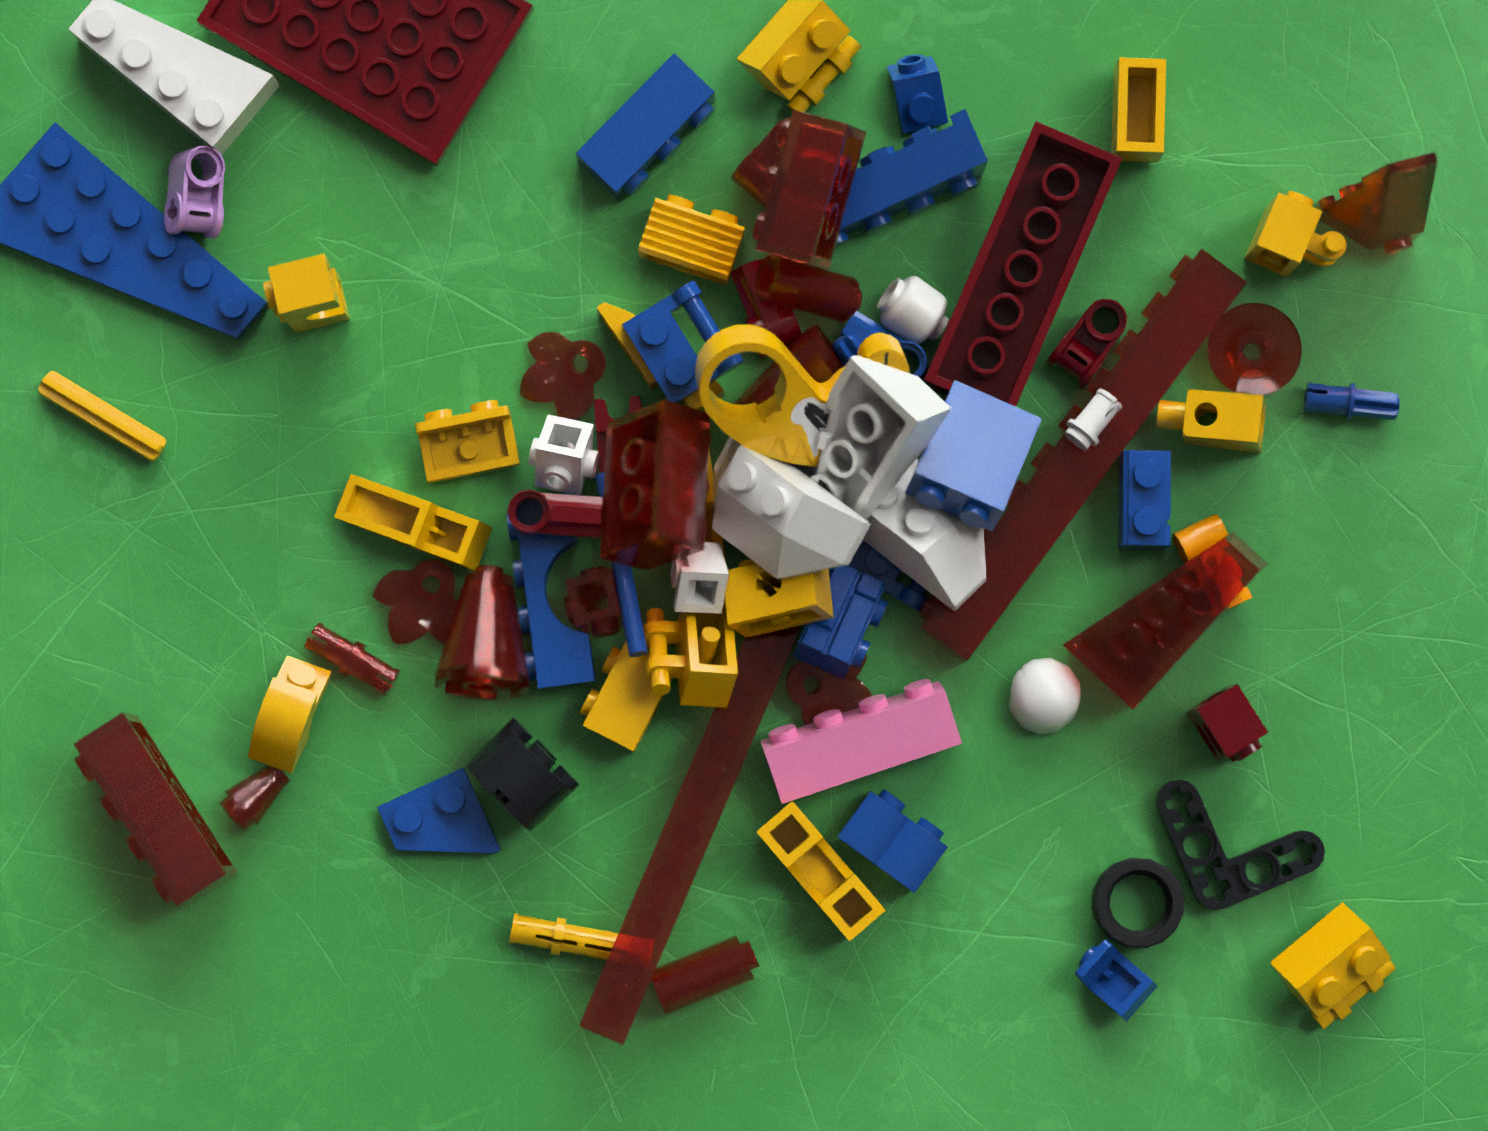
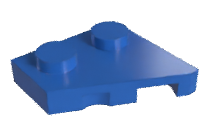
[377,767,502,853]

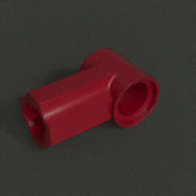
[730,258,804,359]
[508,490,603,539]

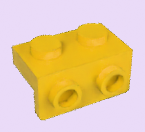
[415,400,521,483]

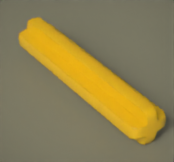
[38,371,167,461]

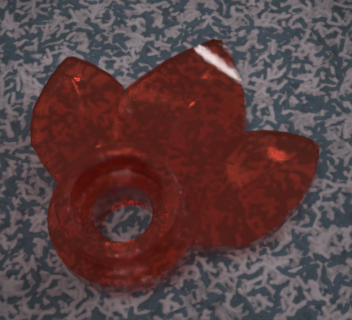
[520,332,606,420]
[373,559,463,646]
[785,655,872,725]

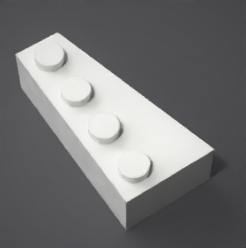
[69,0,280,155]

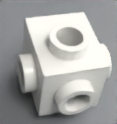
[528,415,600,495]

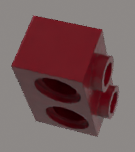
[1186,684,1269,762]

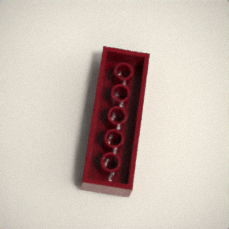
[923,121,1123,407]

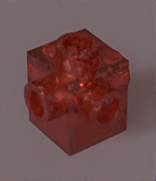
[564,566,623,638]

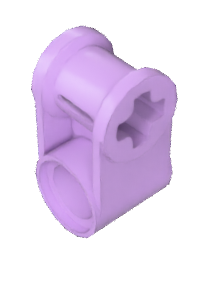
[164,145,225,239]

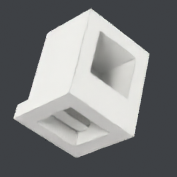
[671,541,729,614]

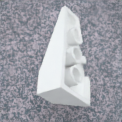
[810,355,951,520]

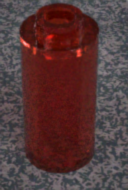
[755,254,862,323]
[648,935,759,1015]

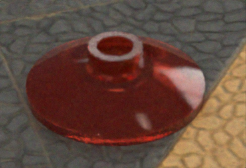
[1207,303,1302,396]

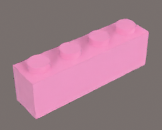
[760,679,962,804]

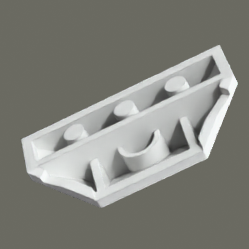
[712,437,871,580]
[863,459,986,612]

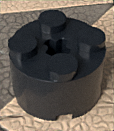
[466,717,580,831]

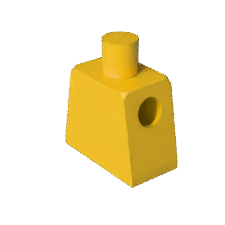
[1157,389,1266,453]

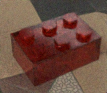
[753,110,867,269]
[600,400,711,570]

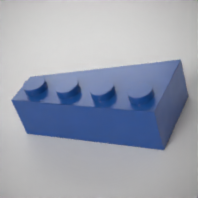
[789,109,988,251]

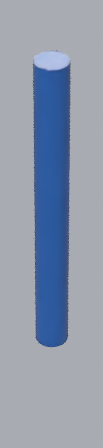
[595,472,648,657]

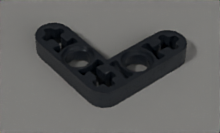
[1155,780,1325,910]

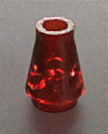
[219,765,290,830]

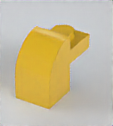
[248,655,331,773]

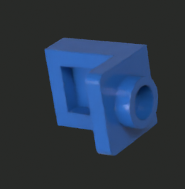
[887,54,949,133]
[1075,939,1158,1022]

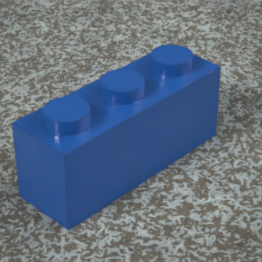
[576,53,715,200]

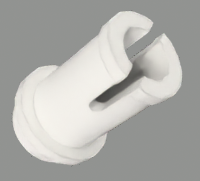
[1064,388,1123,451]

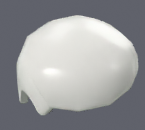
[1009,658,1081,735]

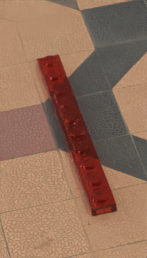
[579,592,802,1045]

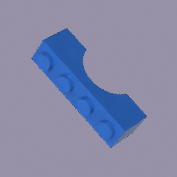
[507,493,596,690]

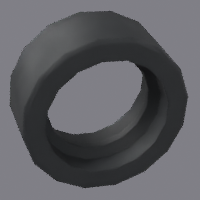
[1092,858,1184,948]

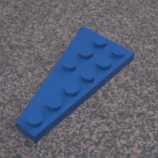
[0,122,268,340]

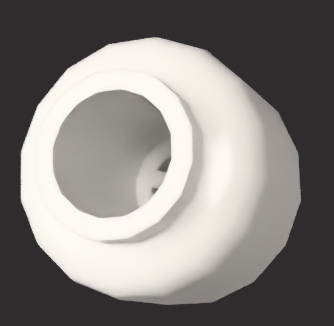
[877,275,949,344]

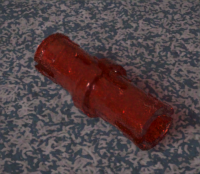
[304,622,400,696]

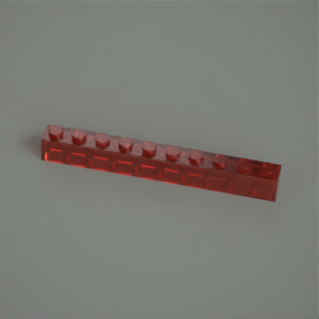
[919,249,1247,663]

